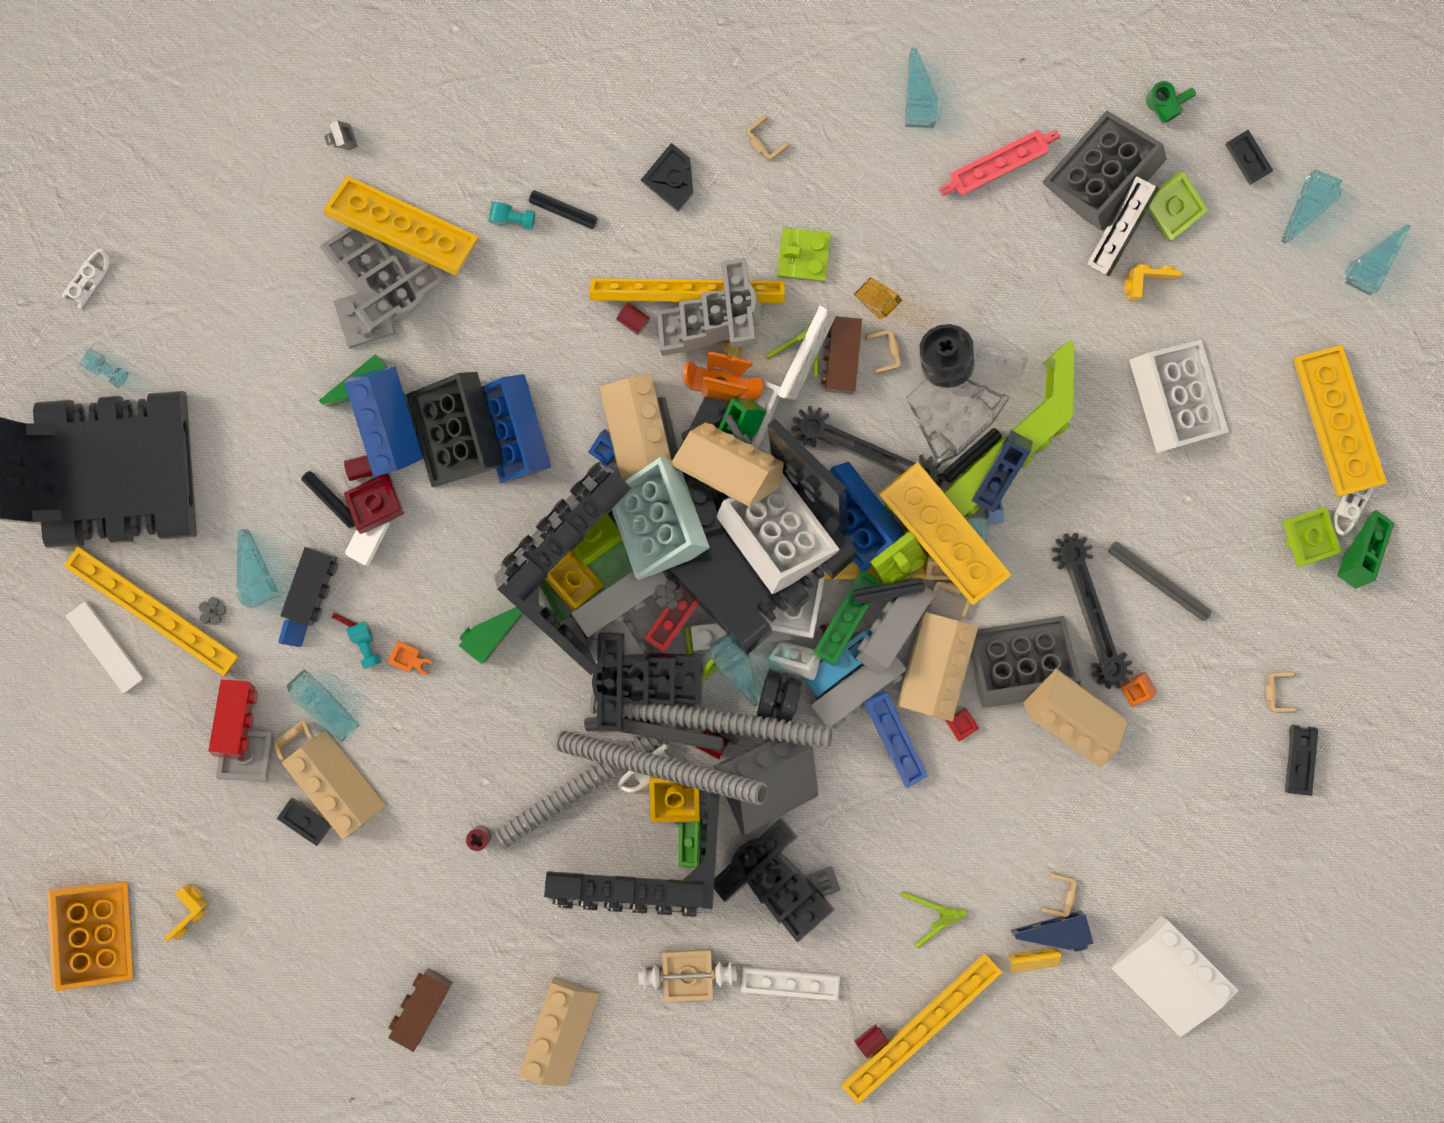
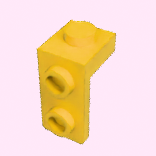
[1124,264,1182,301]
[164,883,209,942]

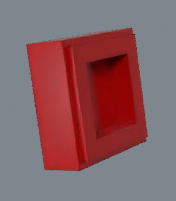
[945,708,979,742]

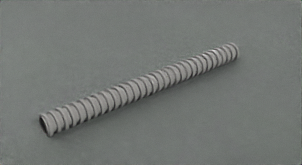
[590,694,832,749]
[494,703,704,848]
[555,730,767,805]

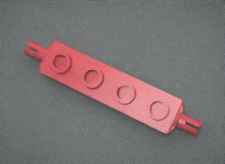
[939,129,1060,197]

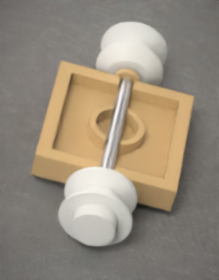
[638,949,737,1002]

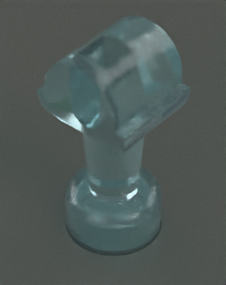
[79,348,129,388]

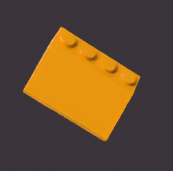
[46,881,133,991]

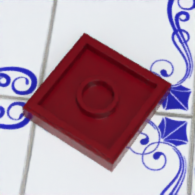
[344,473,405,535]

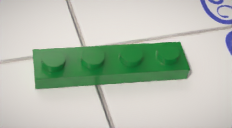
[812,571,883,666]

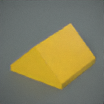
[545,551,604,611]
[649,776,700,822]

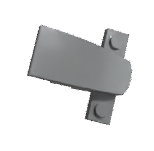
[320,227,446,331]
[657,258,762,356]

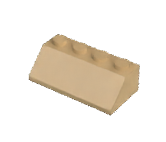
[599,373,671,481]
[672,422,784,507]
[897,612,978,721]
[1023,668,1128,768]
[282,730,387,840]
[518,977,600,1086]

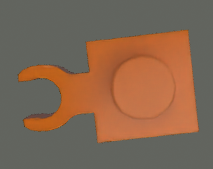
[387,640,434,675]

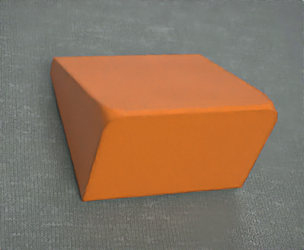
[1121,672,1157,707]

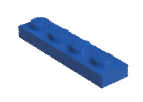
[863,691,928,788]

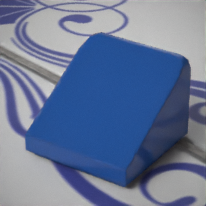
[588,429,615,466]
[278,619,308,647]

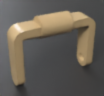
[746,115,790,161]
[865,330,901,374]
[928,582,970,619]
[1266,672,1297,712]
[274,720,315,762]
[1041,873,1077,917]

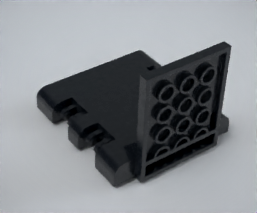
[0,391,197,548]
[666,419,857,655]
[494,460,632,675]
[544,792,720,917]

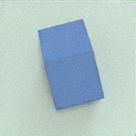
[985,501,1004,525]

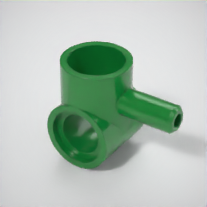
[1146,81,1196,124]

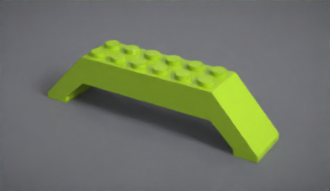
[884,340,1074,518]

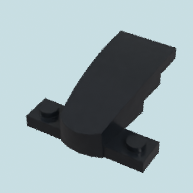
[592,632,703,732]
[714,818,835,942]

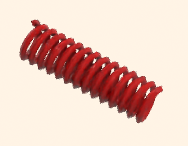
[331,612,356,627]

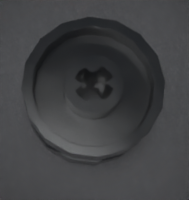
[919,324,975,388]
[756,668,803,723]

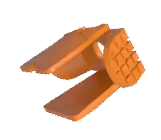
[683,352,765,403]

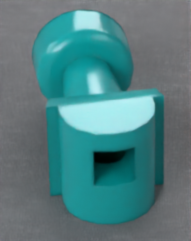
[488,202,535,230]
[347,621,381,669]

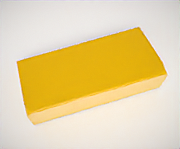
[1008,948,1061,973]

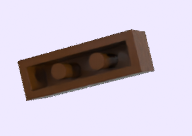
[821,316,862,394]
[388,968,453,1052]

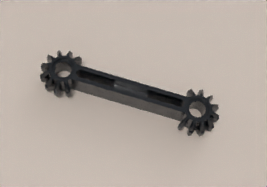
[791,406,944,486]
[1051,533,1133,689]

